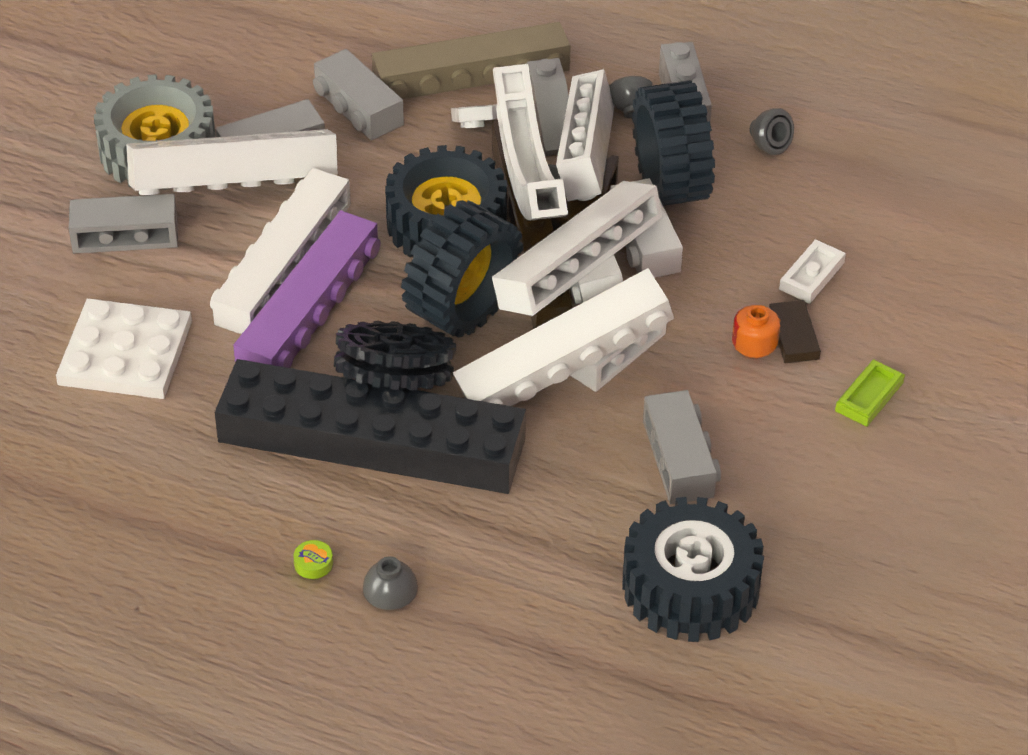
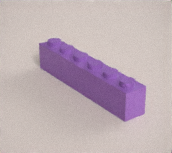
[233,210,381,368]

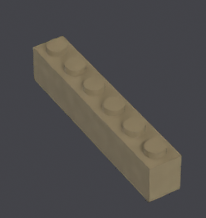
[372,22,571,99]

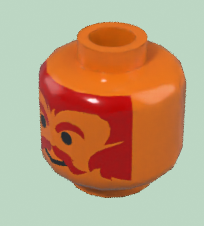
[732,305,780,359]

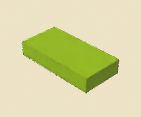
[835,359,905,427]

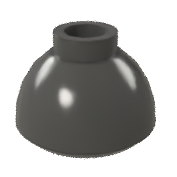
[609,76,653,119]
[749,108,794,155]
[363,556,418,610]

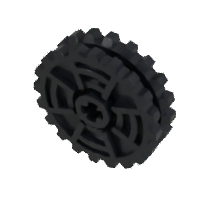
[334,321,456,390]

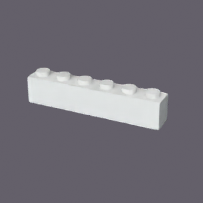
[556,69,614,201]
[126,129,338,195]
[210,168,351,334]
[492,181,663,316]
[453,268,674,406]

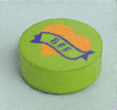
[293,540,333,579]

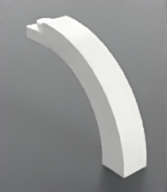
[493,64,568,220]

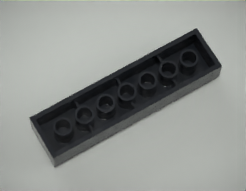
[214,359,526,494]

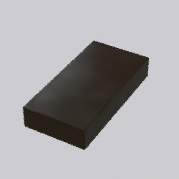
[769,300,821,363]

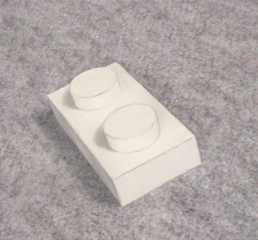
[779,239,846,304]

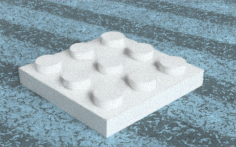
[56,298,192,399]

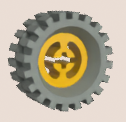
[94,74,216,190]

